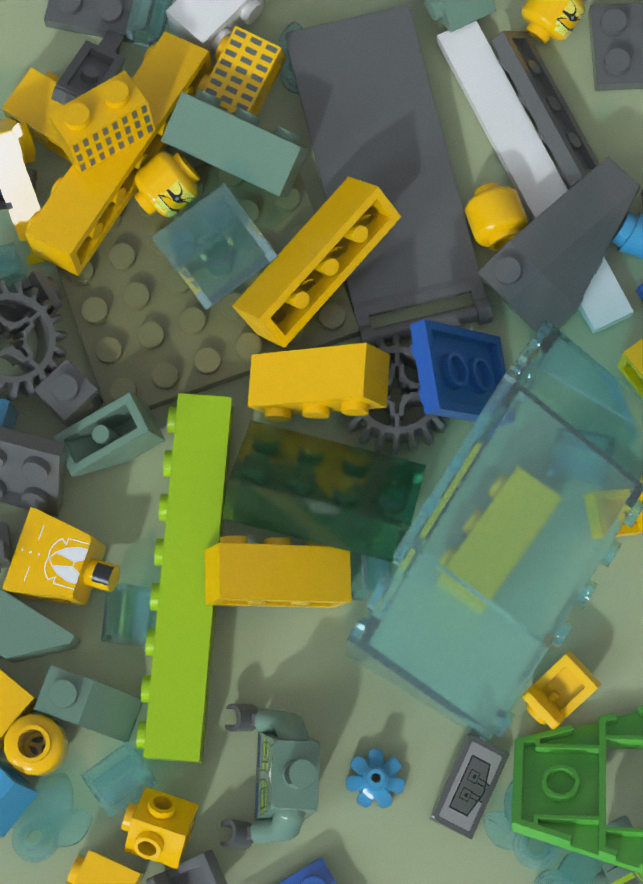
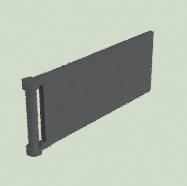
[285,5,493,347]

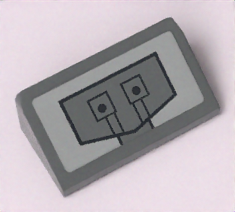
[429,733,510,840]

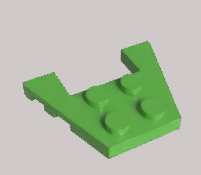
[512,705,643,874]

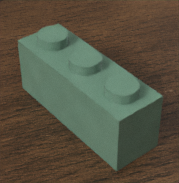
[161,89,309,197]

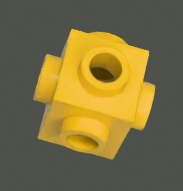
[121,787,199,869]

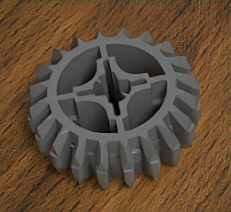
[0,279,67,401]
[338,335,449,455]

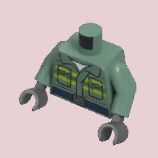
[220,704,320,850]

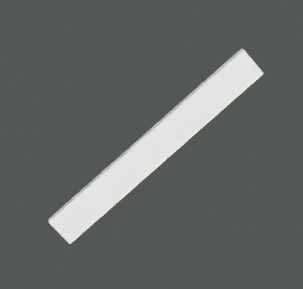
[436,21,634,334]

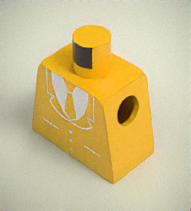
[2,507,120,606]

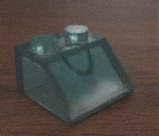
[149,183,278,310]

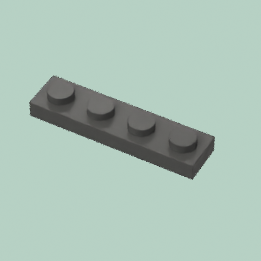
[491,31,600,187]

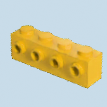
[232,176,401,348]

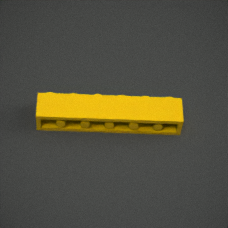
[25,31,213,276]

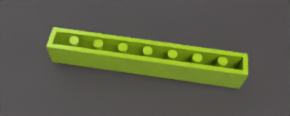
[136,393,234,764]

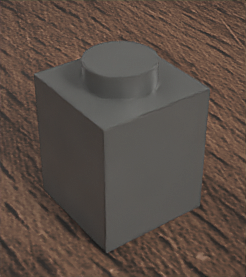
[34,359,104,428]

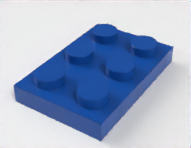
[410,319,515,426]

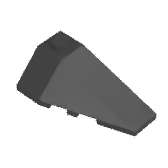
[477,156,640,343]

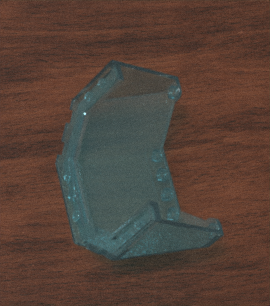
[346,320,643,742]

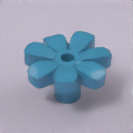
[346,749,405,808]

